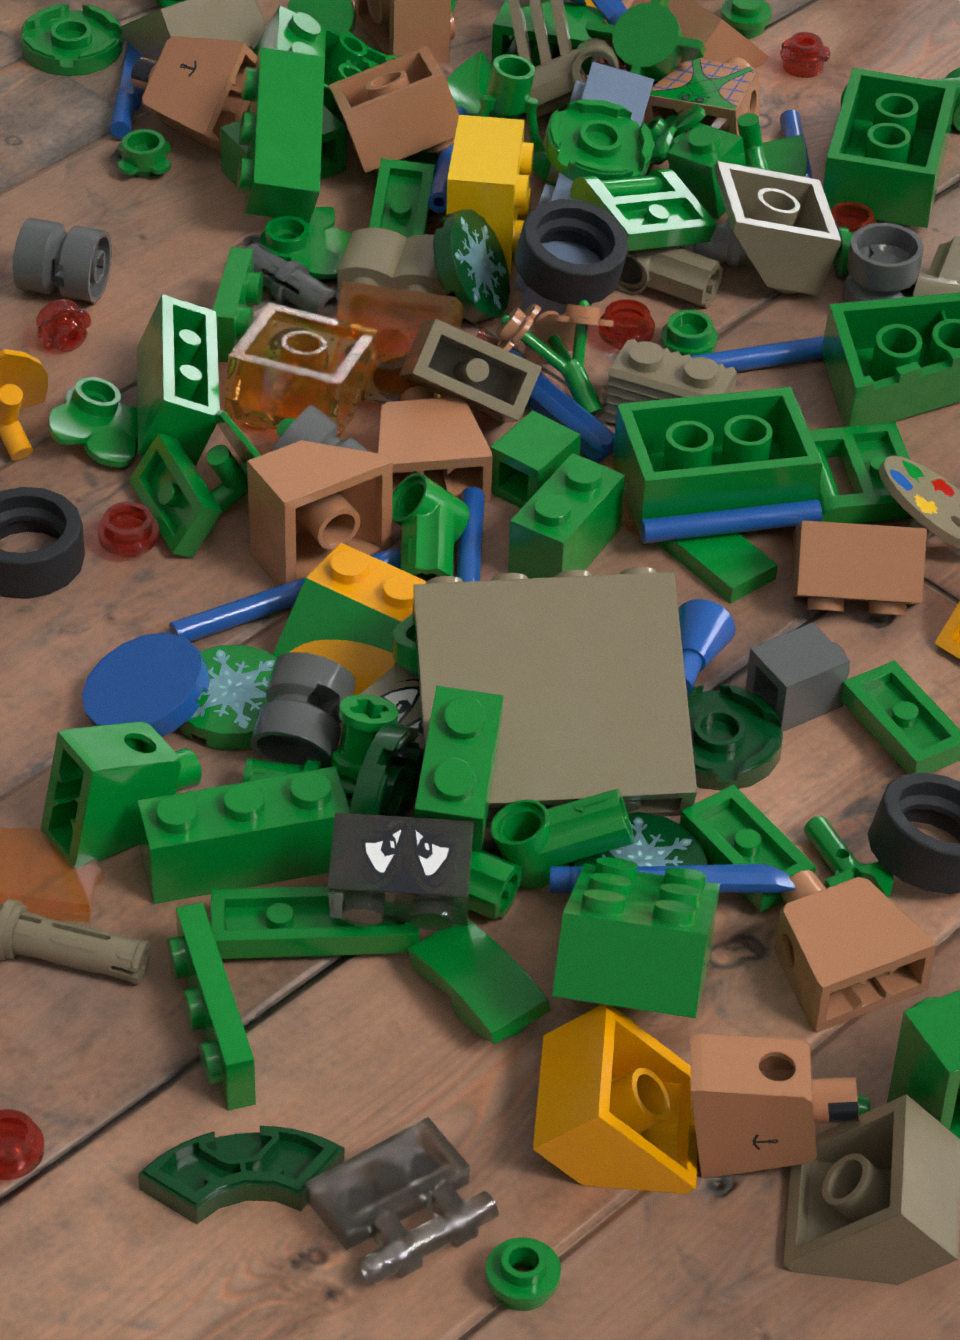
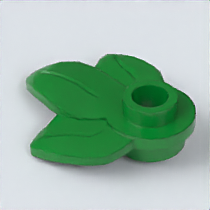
[646,104,705,166]
[260,207,352,279]
[48,377,138,468]

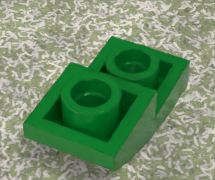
[407,916,551,1044]

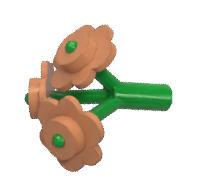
[496,300,614,416]

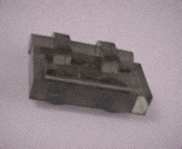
[305,1117,499,1286]

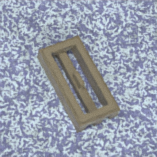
[508,0,573,65]

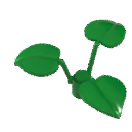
[405,51,556,186]

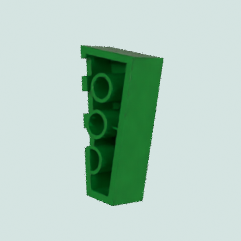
[821,292,960,427]

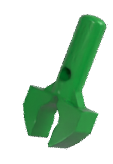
[804,816,894,899]

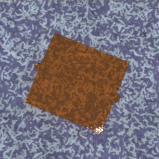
[0,828,103,922]

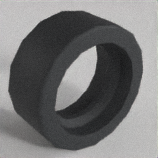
[515,199,629,305]
[0,487,85,599]
[867,772,960,894]

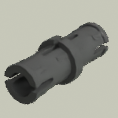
[247,243,343,323]

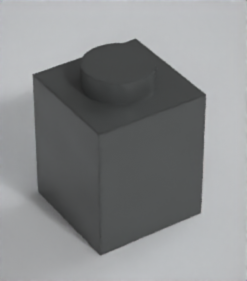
[745,622,850,732]

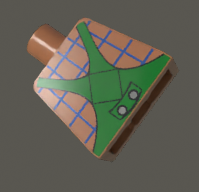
[645,57,760,136]

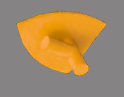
[0,349,48,461]

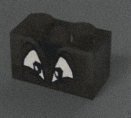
[328,813,474,931]

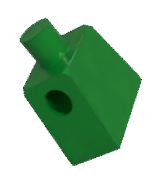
[40,721,202,871]

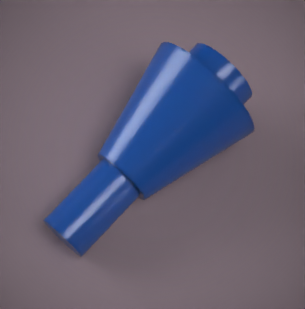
[678,599,735,695]

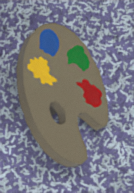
[879,456,960,549]

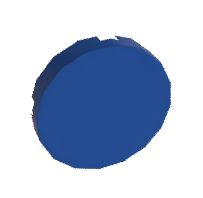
[82,633,210,737]

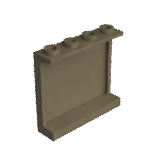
[412,566,697,826]

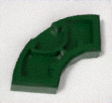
[138,1126,345,1224]

